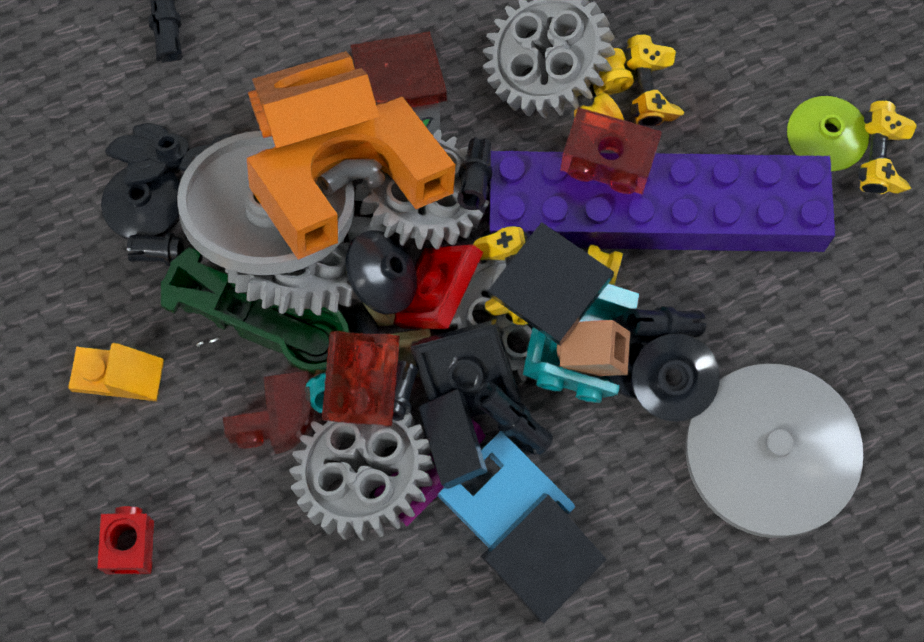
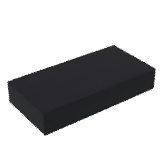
[419,389,487,489]

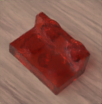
[322,331,400,426]

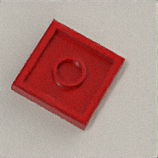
[393,244,484,329]

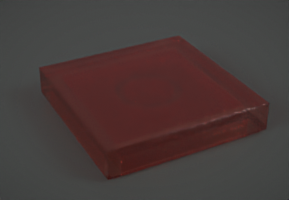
[350,31,447,107]

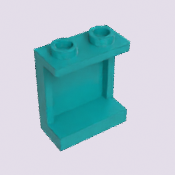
[522,284,639,403]

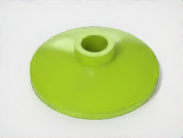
[787,96,869,171]

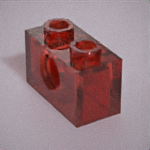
[560,107,662,195]

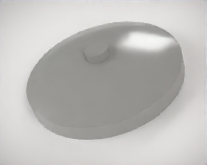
[177,131,354,275]
[685,364,863,538]

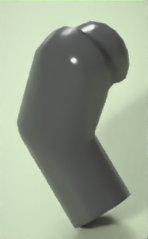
[317,159,385,195]

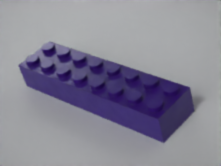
[489,151,835,252]

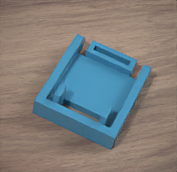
[438,431,575,548]

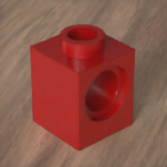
[97,506,154,574]

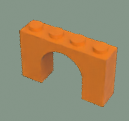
[248,51,379,148]
[247,96,455,260]

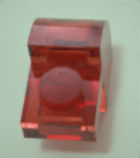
[223,371,314,454]

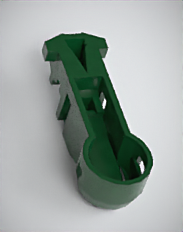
[161,247,351,376]

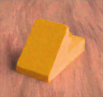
[68,343,164,401]

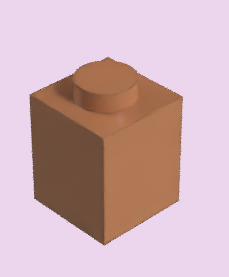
[557,320,630,376]

